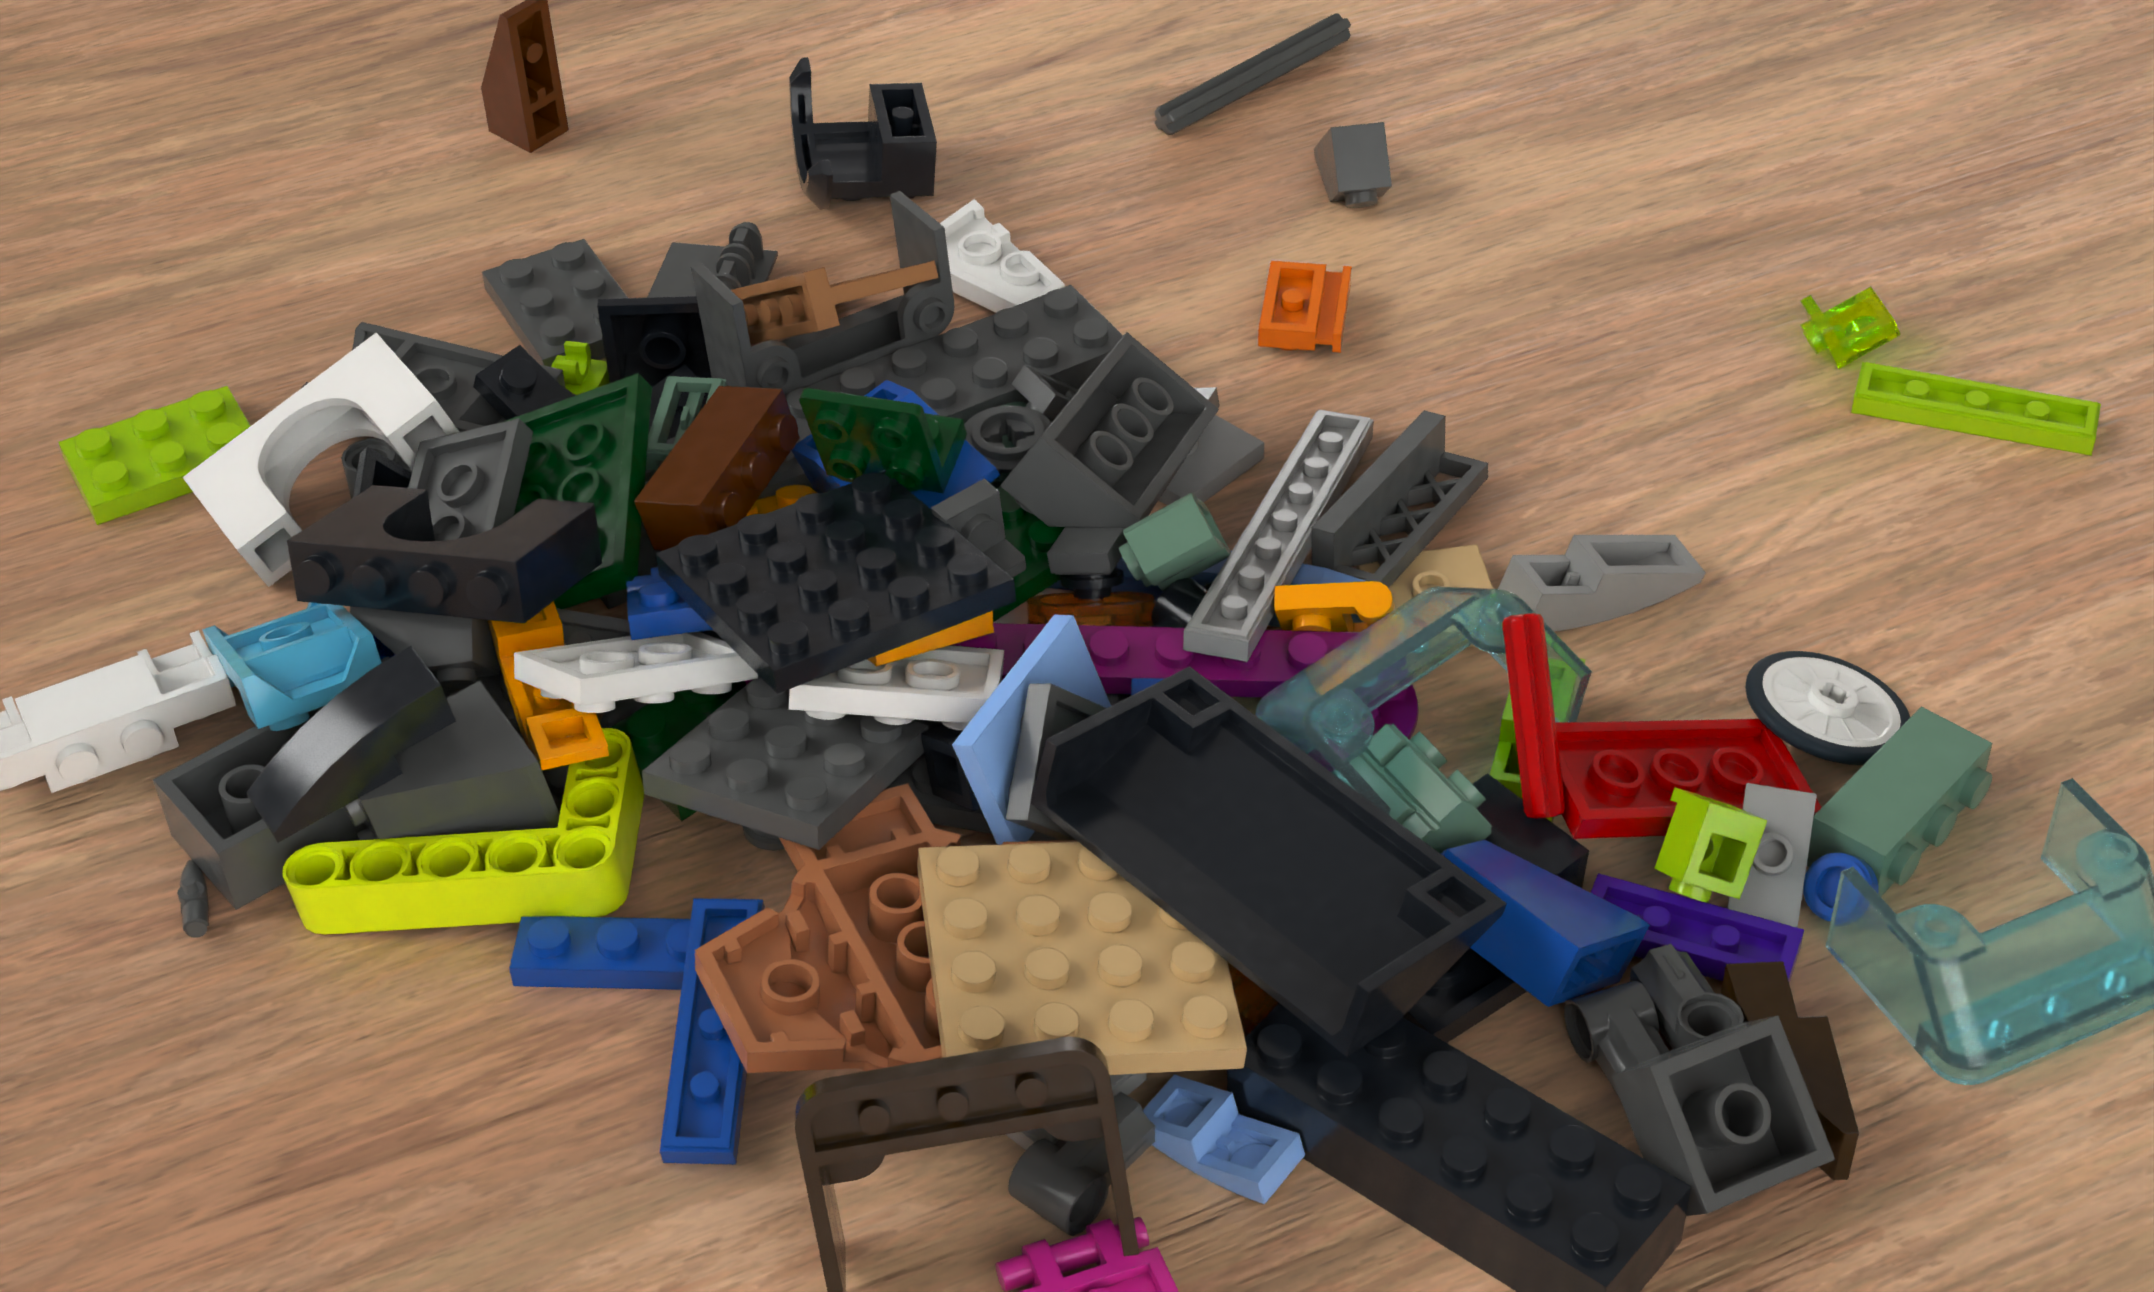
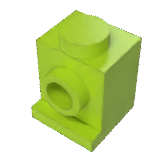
[1654,787,1768,903]

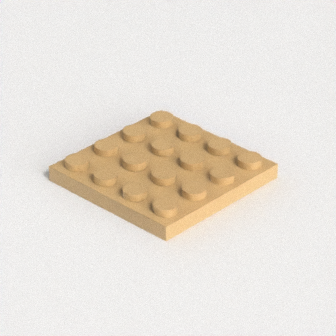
[917,842,1247,1075]

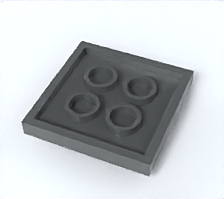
[642,675,928,850]

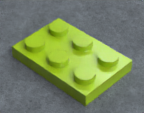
[58,386,251,525]

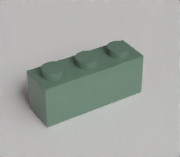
[1807,706,1993,900]

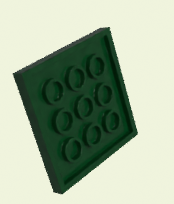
[500,373,652,609]

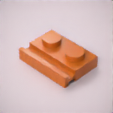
[1258,260,1352,353]

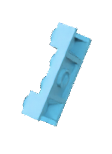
[202,602,382,731]

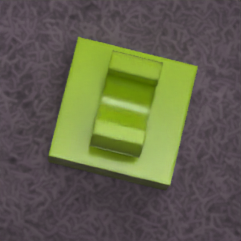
[551,341,610,395]

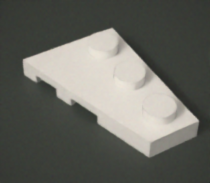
[940,199,1065,313]

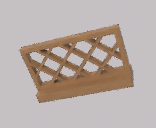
[731,261,939,345]

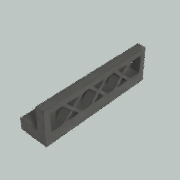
[1311,410,1488,588]

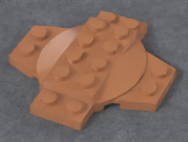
[695,783,1078,1073]

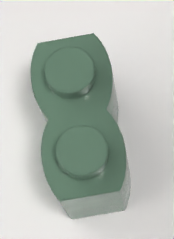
[1118,492,1231,591]

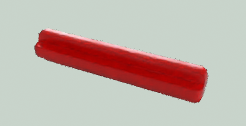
[1502,613,1566,819]

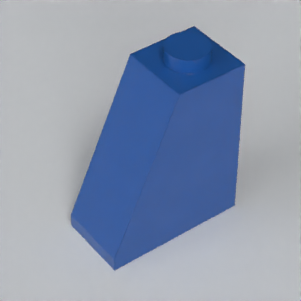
[1440,839,1650,1007]

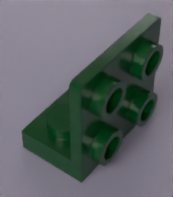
[799,388,967,493]

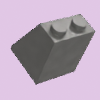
[343,681,560,840]

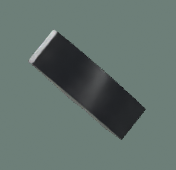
[246,646,456,843]

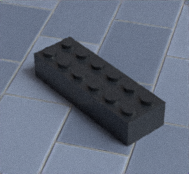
[1227,1003,1691,1292]

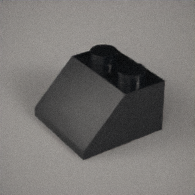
[597,296,712,387]

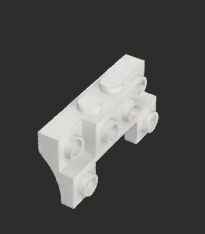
[0,630,236,793]

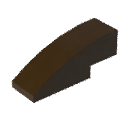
[1720,961,1859,1180]

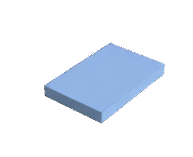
[952,614,1111,845]

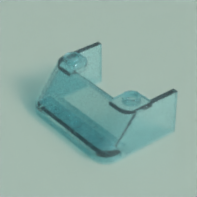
[1255,586,1592,815]
[1826,778,2154,1085]

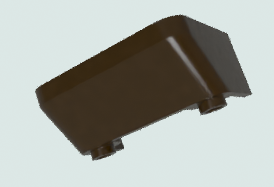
[795,1036,1139,1292]

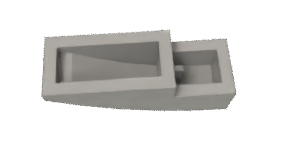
[1496,535,1706,632]

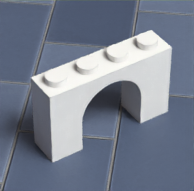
[182,333,459,587]

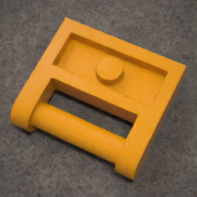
[1274,581,1407,651]

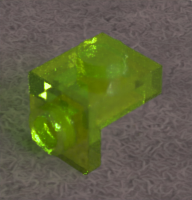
[1800,286,1901,369]

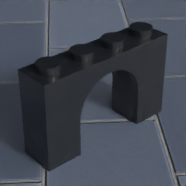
[287,485,602,624]

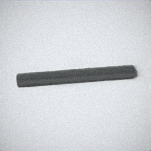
[1155,13,1351,135]

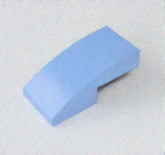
[1143,1074,1305,1205]

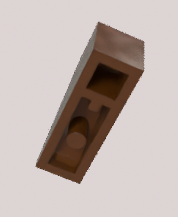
[481,0,569,153]

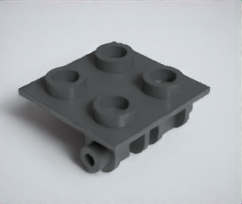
[647,222,778,298]

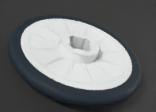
[1745,651,1910,765]

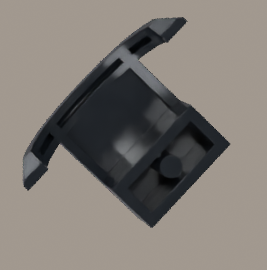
[789,57,937,210]

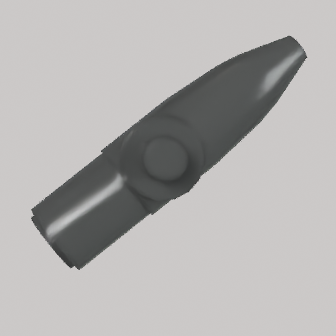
[177,860,209,938]

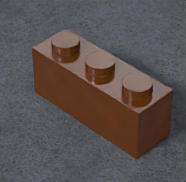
[634,386,800,551]

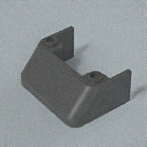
[691,191,955,395]

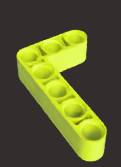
[283,728,644,935]

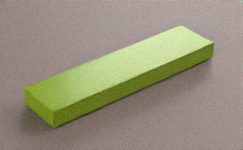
[1851,362,2101,456]

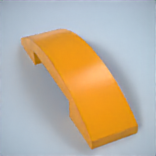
[488,601,609,770]

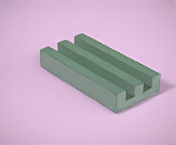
[646,376,727,470]

